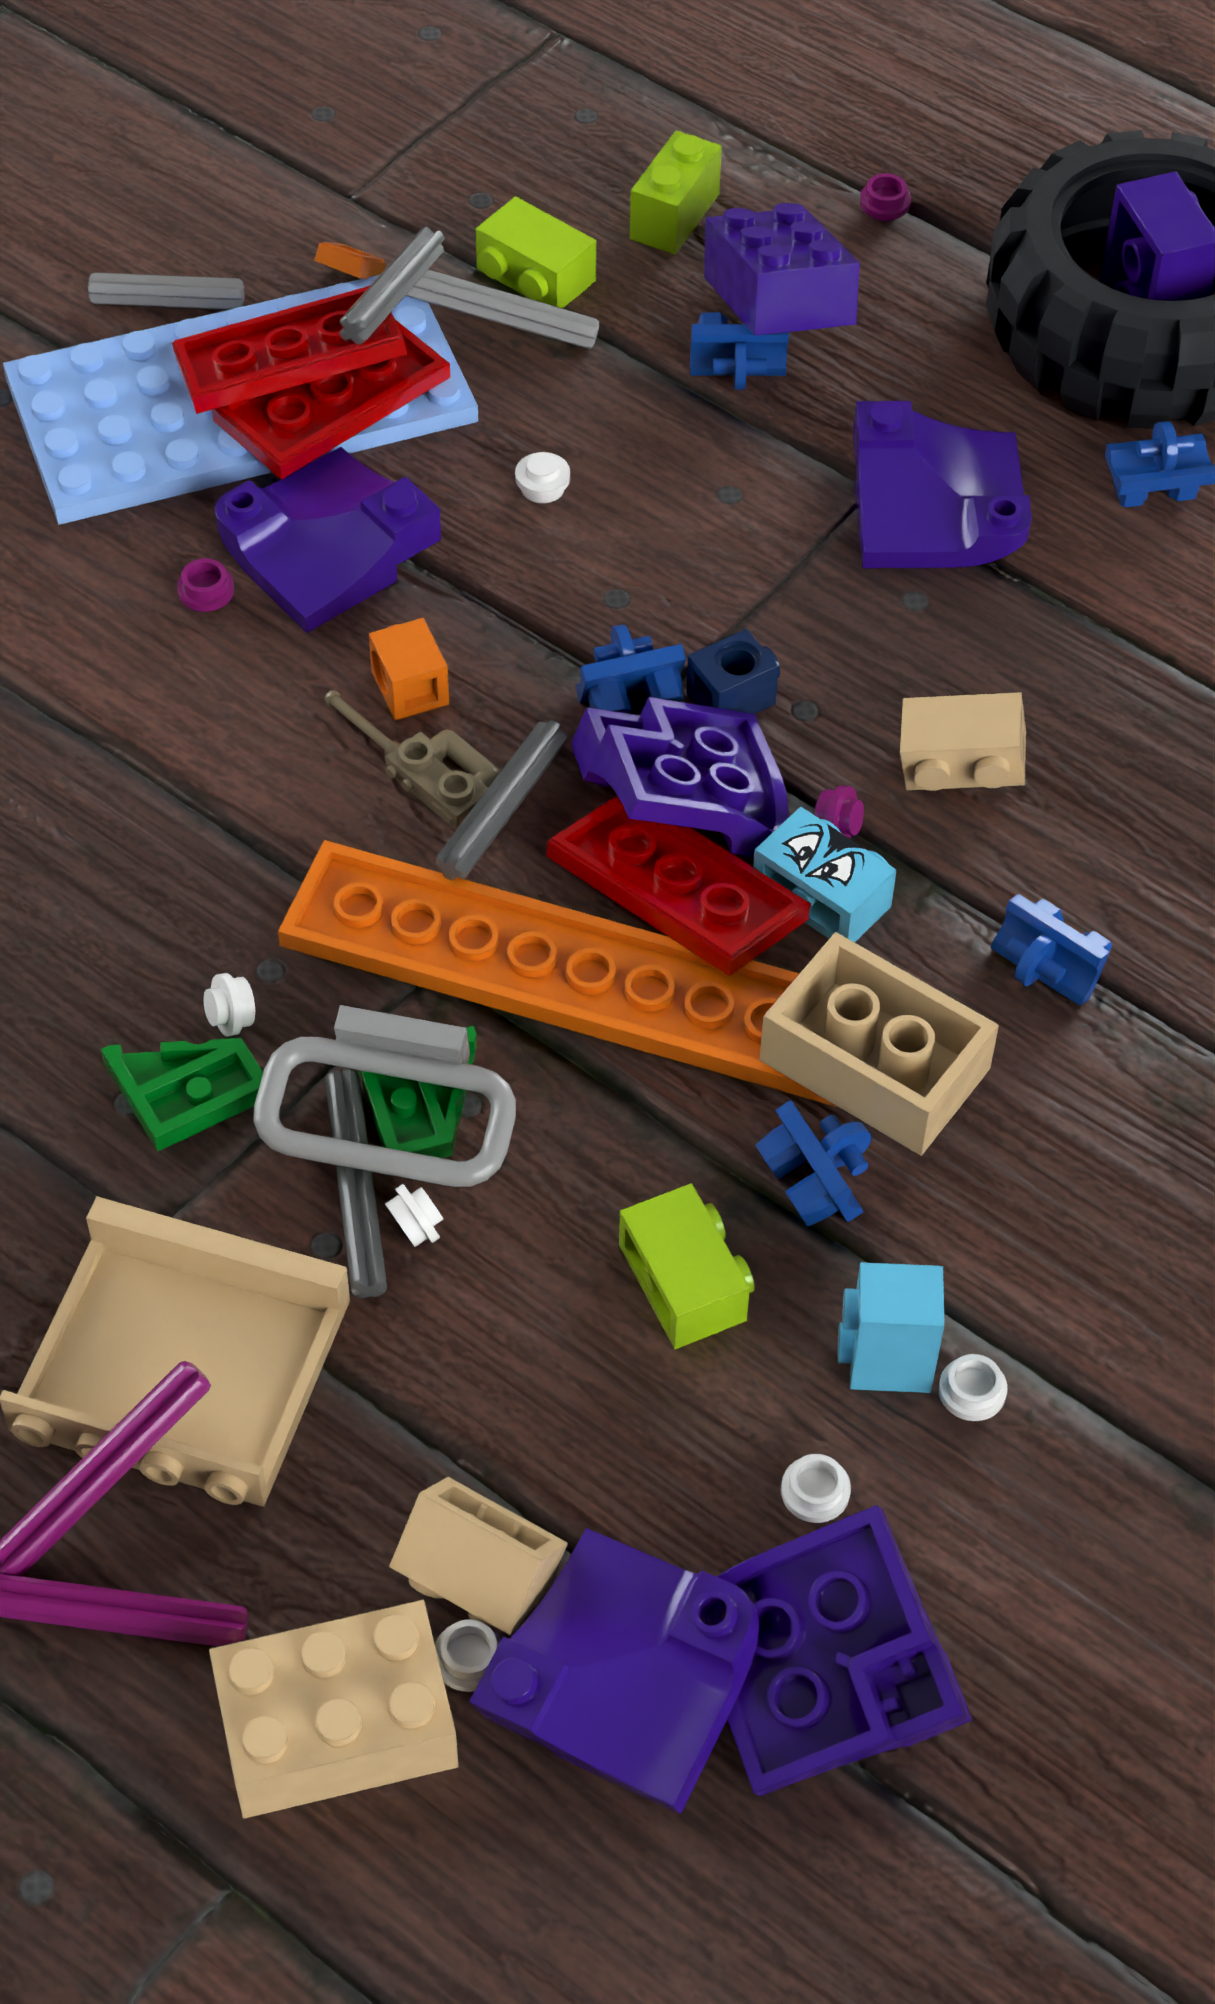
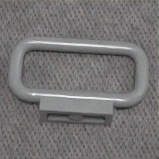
[253,1005,516,1187]

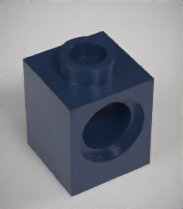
[686,629,780,714]

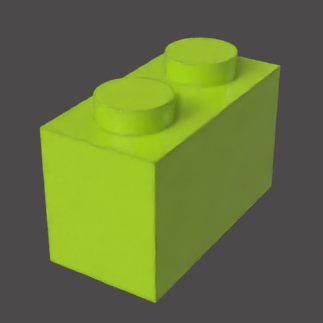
[629,130,722,255]
[476,196,597,309]
[619,1183,755,1350]

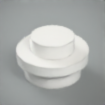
[515,452,570,503]
[204,973,255,1036]
[385,1184,443,1247]
[939,1354,1007,1421]
[781,1454,851,1523]
[435,1619,501,1692]

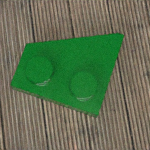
[358,1026,477,1158]
[101,1038,263,1152]

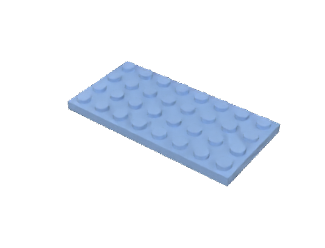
[3,275,478,525]

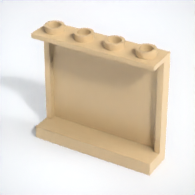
[0,1197,350,1507]

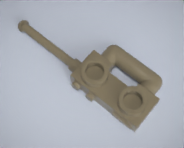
[325,690,501,830]

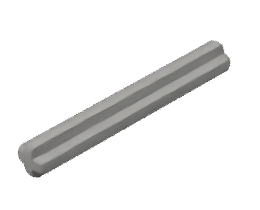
[405,269,599,349]

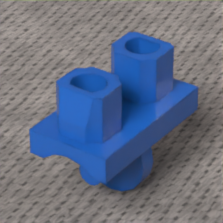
[690,312,789,390]
[1105,421,1215,507]
[575,624,686,714]
[990,894,1112,1006]
[755,1100,872,1226]

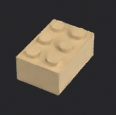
[759,932,999,1156]
[209,1600,458,1819]

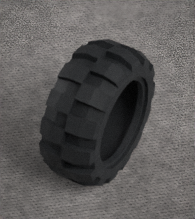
[986,130,1215,429]

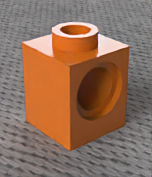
[369,618,449,721]

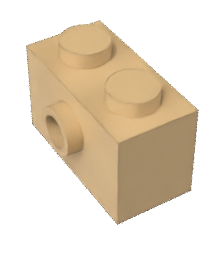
[900,692,1026,791]
[389,1477,568,1635]

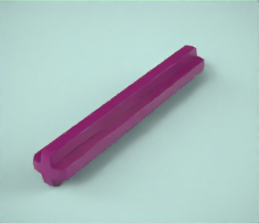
[0,1361,211,1576]
[0,1573,249,1647]

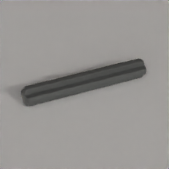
[339,227,445,345]
[436,720,567,880]
[325,1069,387,1299]

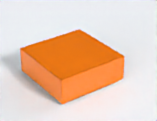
[314,241,386,279]

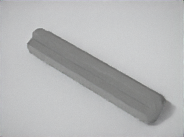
[88,272,245,310]

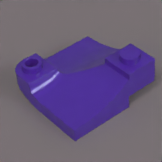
[853,401,1032,568]
[215,447,441,633]
[571,697,789,859]
[706,1505,973,1796]
[469,1528,759,1814]

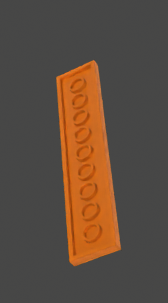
[278,840,838,1107]

